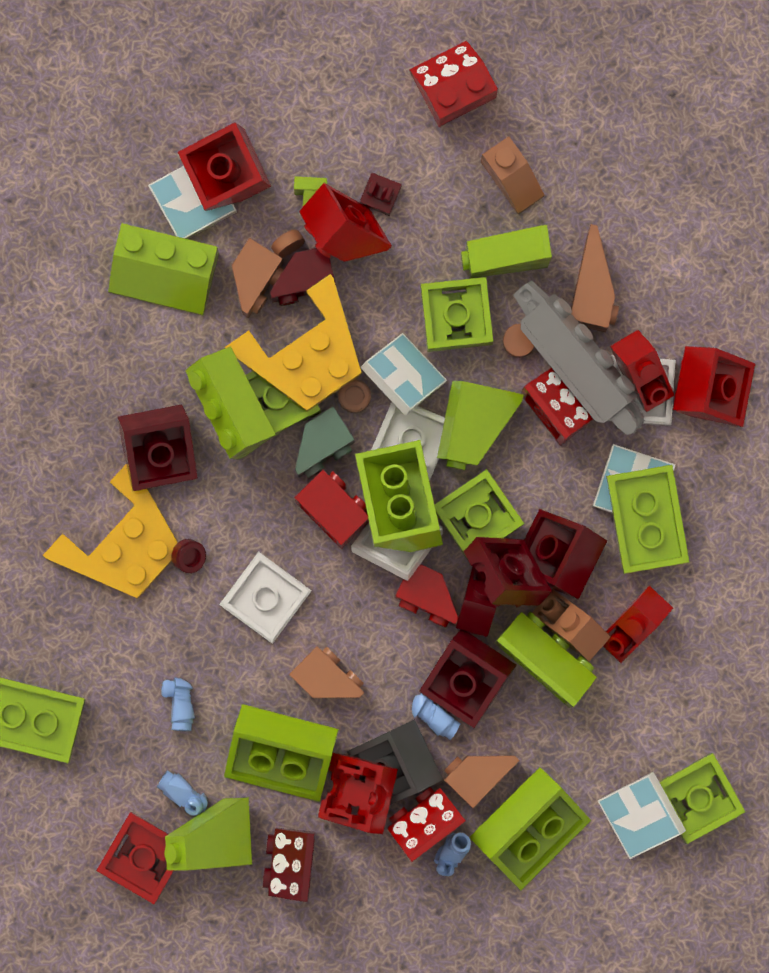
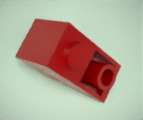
[610,330,675,412]
[395,564,458,628]
[603,585,673,663]

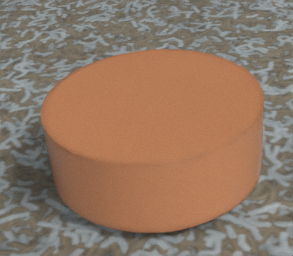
[271,229,305,258]
[503,324,535,358]
[338,380,371,413]

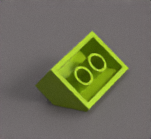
[108,223,219,315]
[185,347,276,460]
[355,440,443,552]
[494,612,597,708]
[224,704,339,802]
[469,767,591,891]

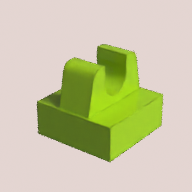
[294,176,328,206]

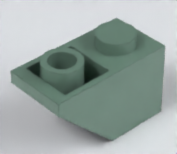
[295,407,355,479]

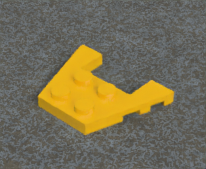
[225,274,362,412]
[43,464,178,599]

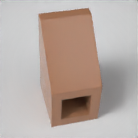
[232,238,284,318]
[532,589,610,662]
[289,646,364,698]

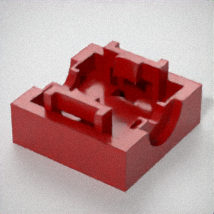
[318,752,398,835]
[96,812,175,904]

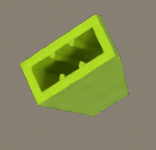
[461,225,552,279]
[437,381,524,470]
[164,797,252,871]

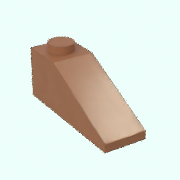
[571,224,619,332]

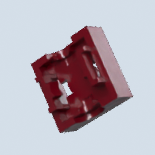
[463,537,552,608]

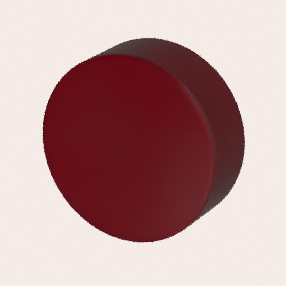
[171,539,206,573]

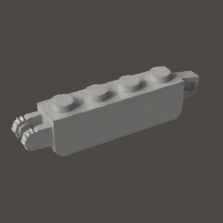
[514,280,645,435]

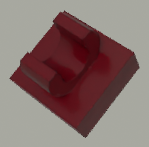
[359,173,402,216]

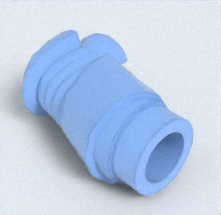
[161,677,195,731]
[412,693,461,740]
[157,770,208,816]
[434,832,471,876]

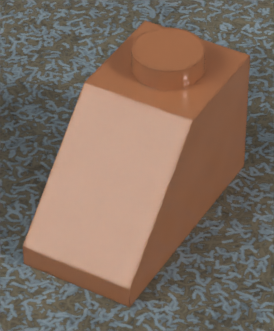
[481,136,545,214]
[443,756,520,808]

